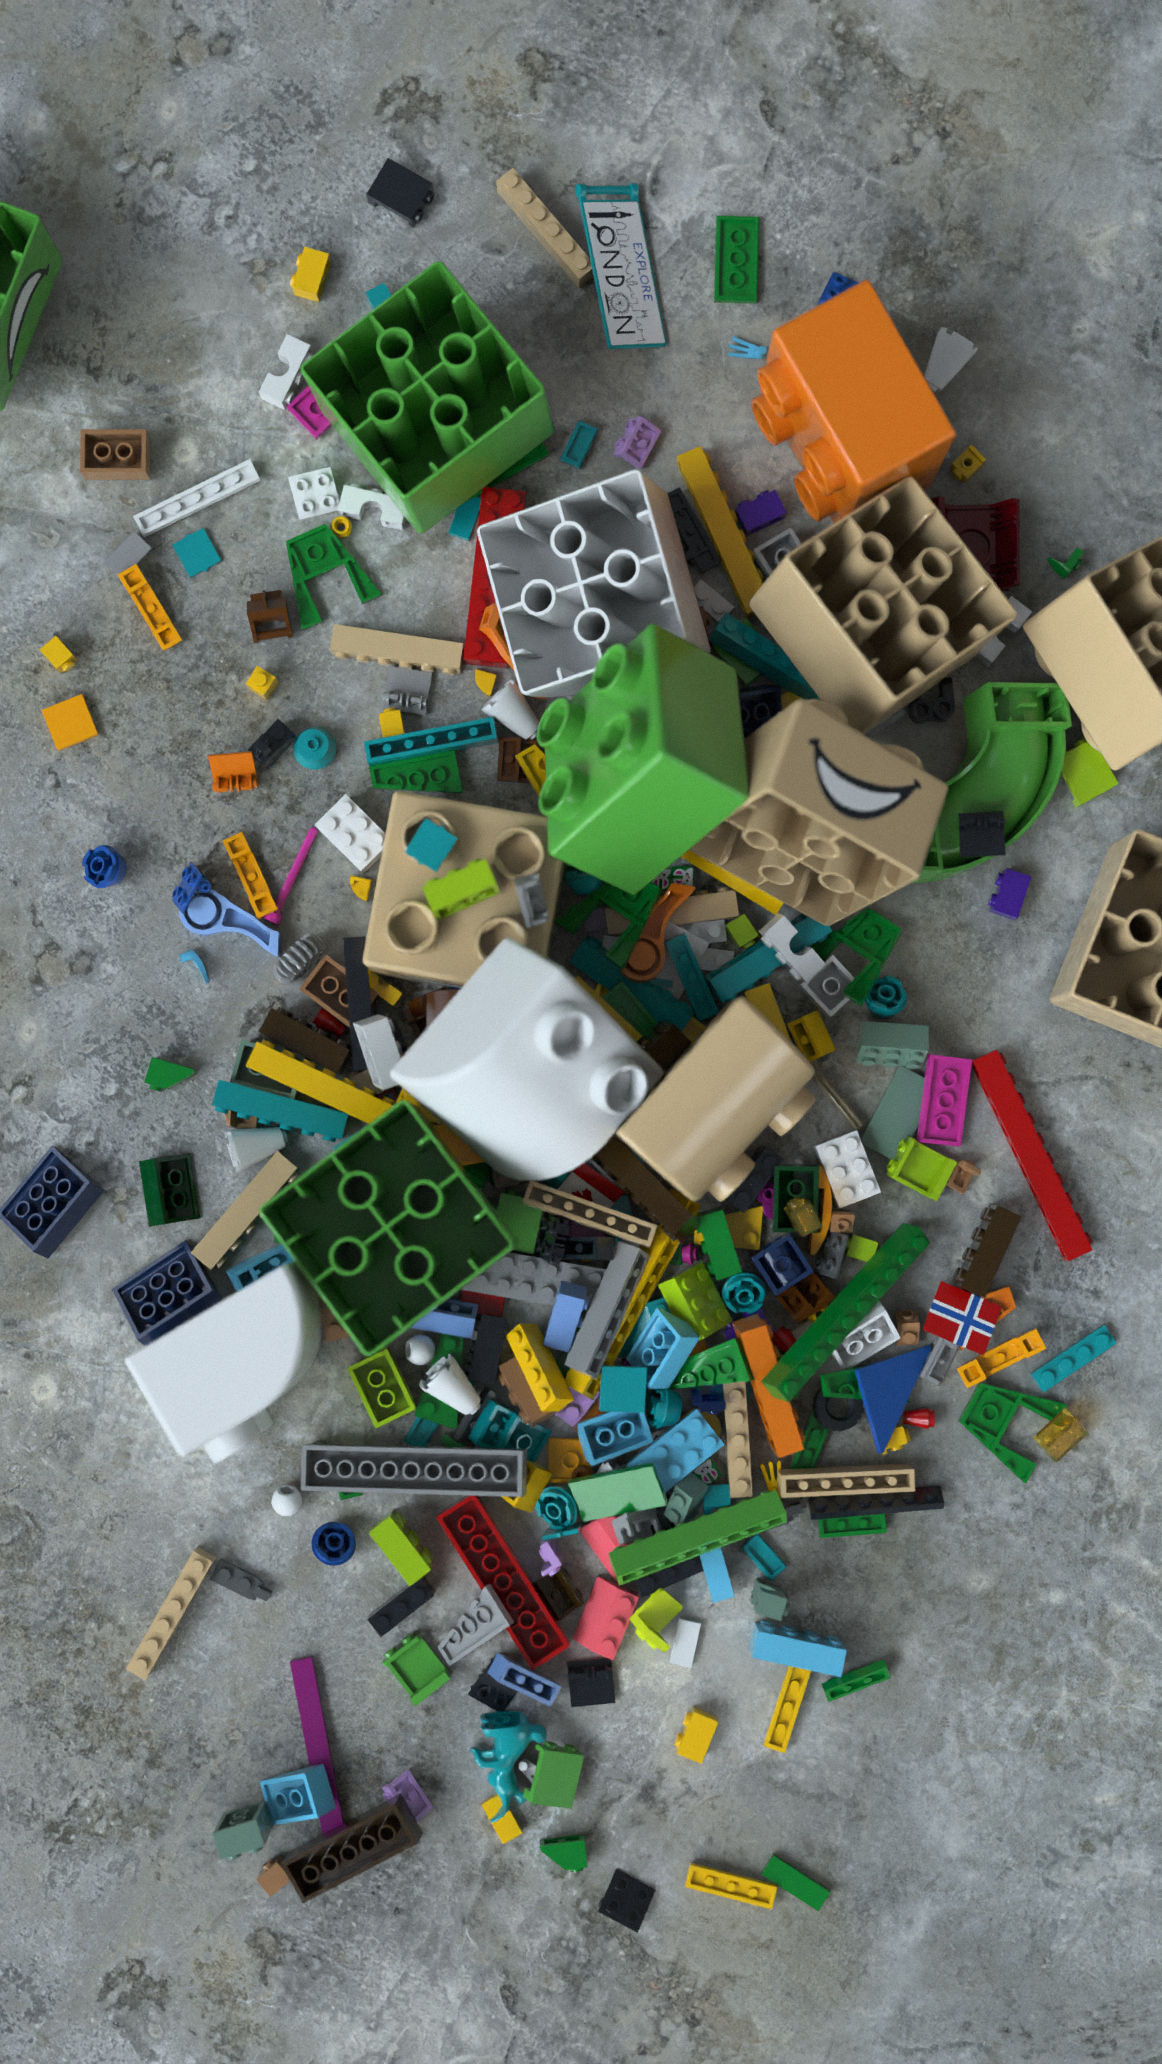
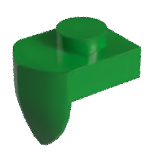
[1047,547,1084,579]

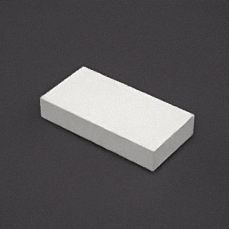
[669,1618,701,1668]

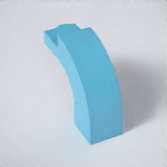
[700,1547,734,1603]

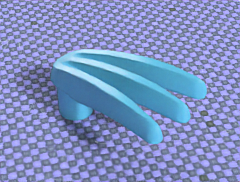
[728,336,767,359]
[179,950,209,983]

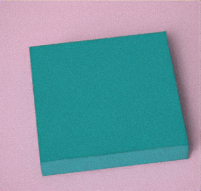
[599,1365,647,1413]

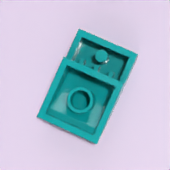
[468,1399,552,1462]

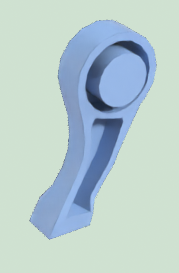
[179,889,281,957]

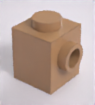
[256,1856,290,1897]

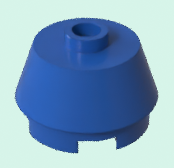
[82,845,127,888]
[311,1522,356,1566]

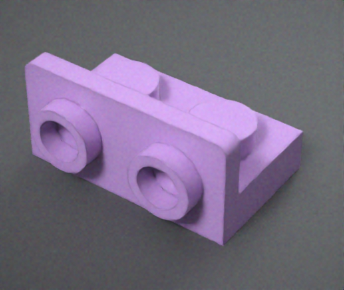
[613,416,661,469]
[555,1386,600,1428]
[539,1539,564,1576]
[382,1770,434,1821]

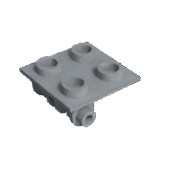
[382,666,432,715]

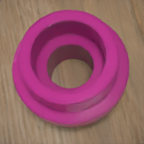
[682,1243,698,1265]

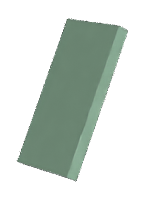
[861,1066,925,1159]

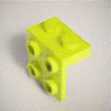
[629,1588,683,1653]

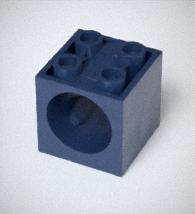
[749,1233,814,1296]

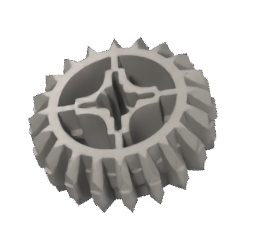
[272,932,326,985]

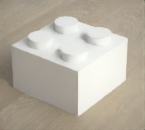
[798,955,854,1018]

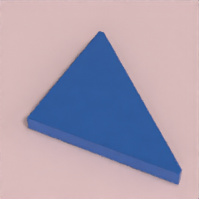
[854,1345,931,1453]

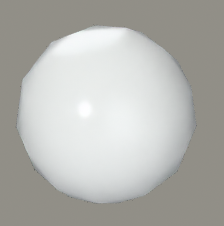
[405,1334,435,1366]
[271,1485,303,1516]

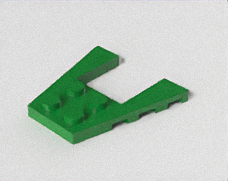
[286,523,382,631]
[554,882,662,970]
[810,907,902,1007]
[958,1382,1068,1484]

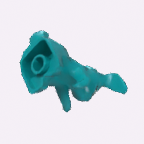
[470,1711,547,1822]

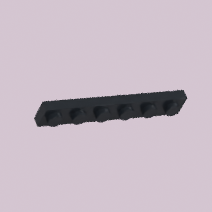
[808,1486,944,1520]

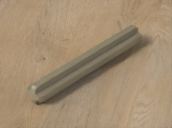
[810,1061,864,1130]

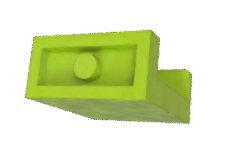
[1061,738,1119,808]
[886,1136,957,1201]

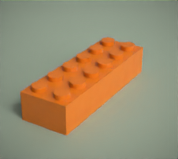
[732,1314,805,1458]

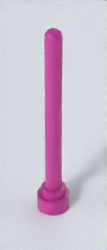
[263,827,318,926]

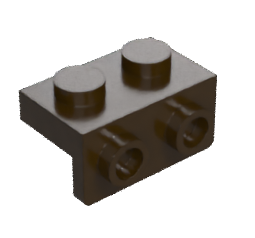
[533,1566,585,1621]

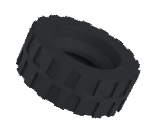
[812,1388,864,1432]

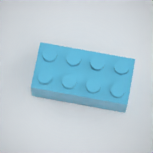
[625,1408,724,1492]
[749,1620,847,1677]

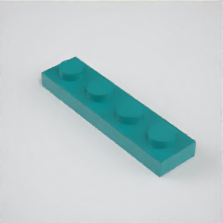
[664,932,719,1021]
[1030,1324,1117,1392]

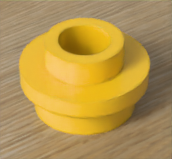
[331,516,352,538]

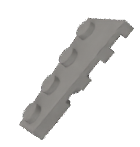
[438,1584,514,1666]

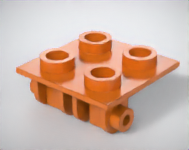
[208,751,259,793]

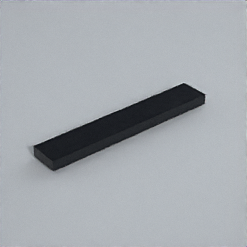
[343,936,372,1071]

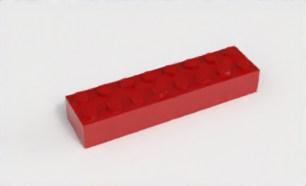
[463,487,526,669]
[436,1495,570,1671]

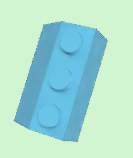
[626,1308,700,1389]
[577,1412,654,1466]

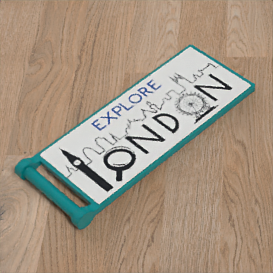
[575,183,667,349]

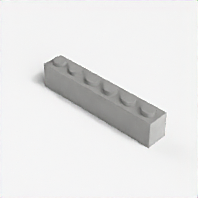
[564,1242,650,1379]

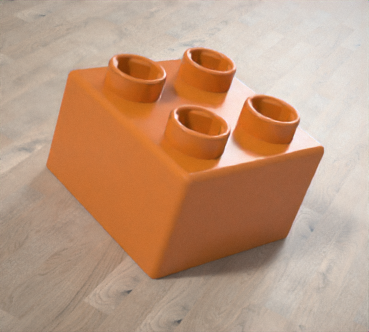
[751,280,956,523]

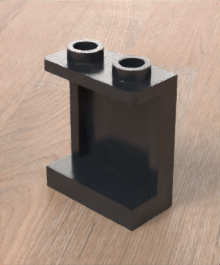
[366,158,435,228]

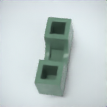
[750,1579,790,1621]

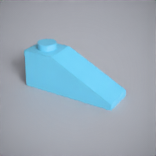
[226,1244,294,1292]

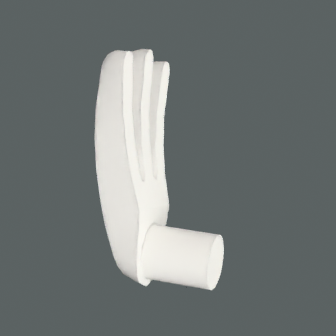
[519,1759,536,1783]

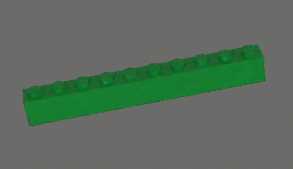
[761,1223,930,1402]

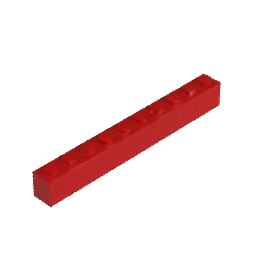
[972,1050,1093,1261]

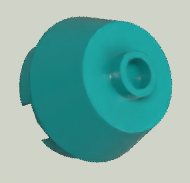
[293,726,337,770]
[564,865,605,896]
[865,975,907,1020]
[722,1270,766,1314]
[645,1388,682,1429]
[536,1485,579,1530]

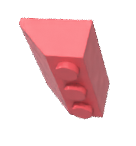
[580,1514,633,1584]
[572,1575,639,1660]

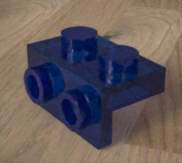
[691,1386,726,1414]

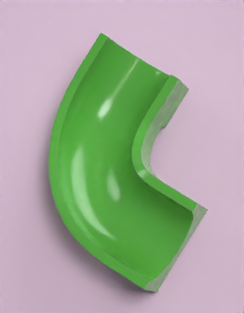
[908,682,1072,884]

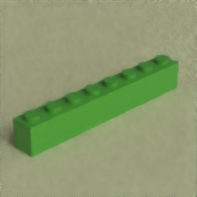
[608,1490,787,1586]

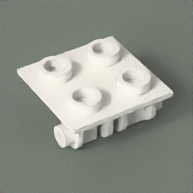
[288,467,340,520]

